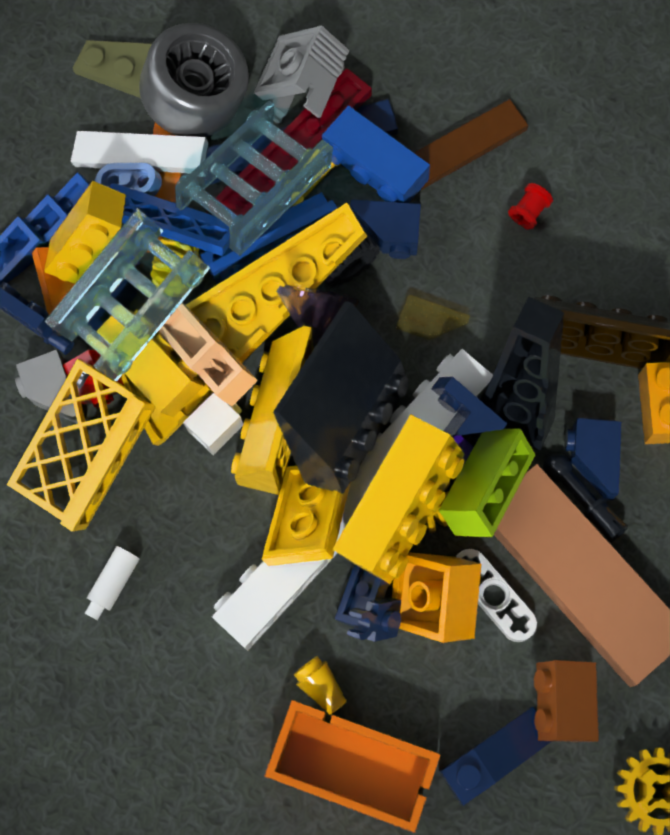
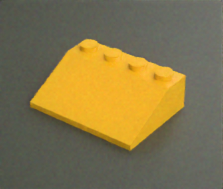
[231,326,314,495]

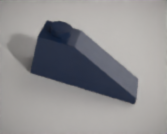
[438,707,552,806]

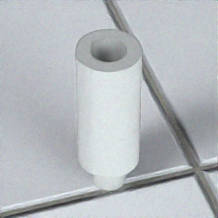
[85,546,140,620]

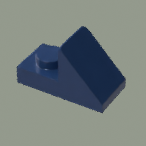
[431,376,507,436]

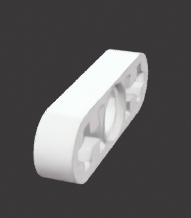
[456,549,537,642]

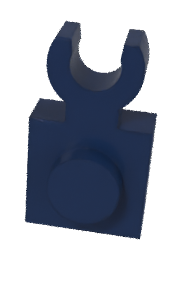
[347,597,401,642]

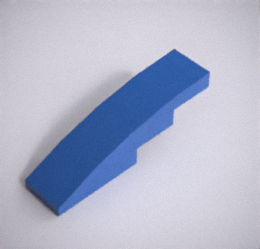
[0,173,90,285]

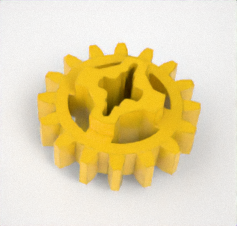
[614,748,670,835]

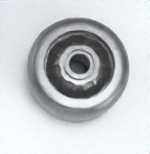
[139,23,249,137]

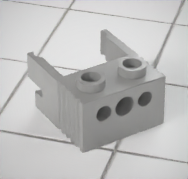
[254,25,350,124]

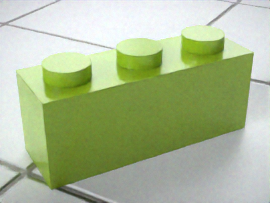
[439,429,536,537]

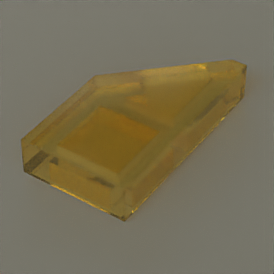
[397,294,470,340]

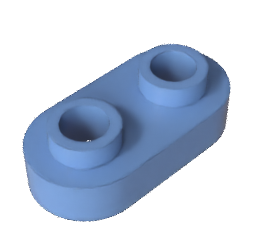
[95,163,162,196]

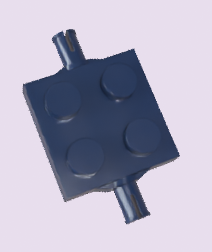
[0,282,74,355]

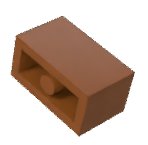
[534,660,599,742]

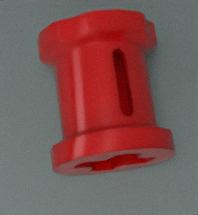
[508,183,553,229]

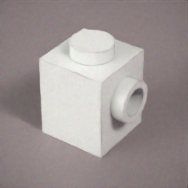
[183,393,243,455]

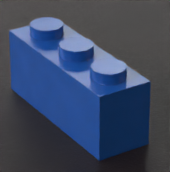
[322,105,430,203]

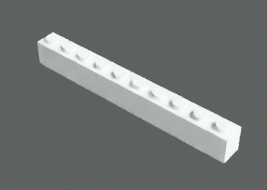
[212,349,493,651]

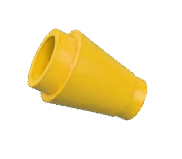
[294,656,347,715]

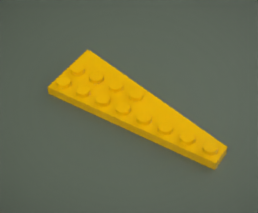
[117,203,367,446]

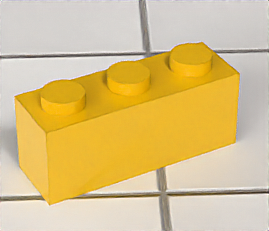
[44,181,126,285]
[91,306,204,417]

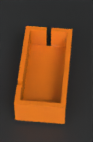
[265,700,440,833]

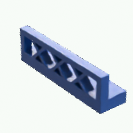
[109,183,240,256]
[200,192,337,285]

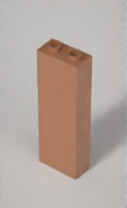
[494,464,670,687]

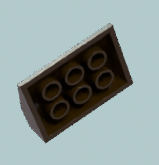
[534,295,670,369]

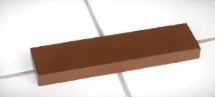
[414,99,528,191]

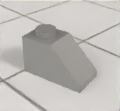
[15,350,86,424]

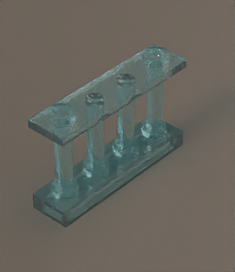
[175,101,333,256]
[44,208,210,382]

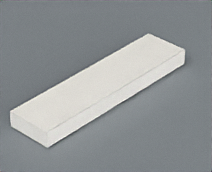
[71,131,208,174]

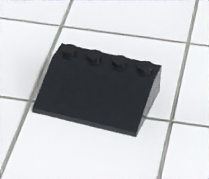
[273,301,409,494]

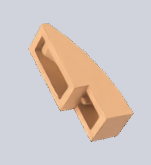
[154,300,258,407]

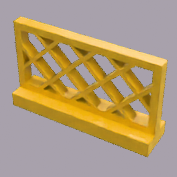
[7,359,156,531]

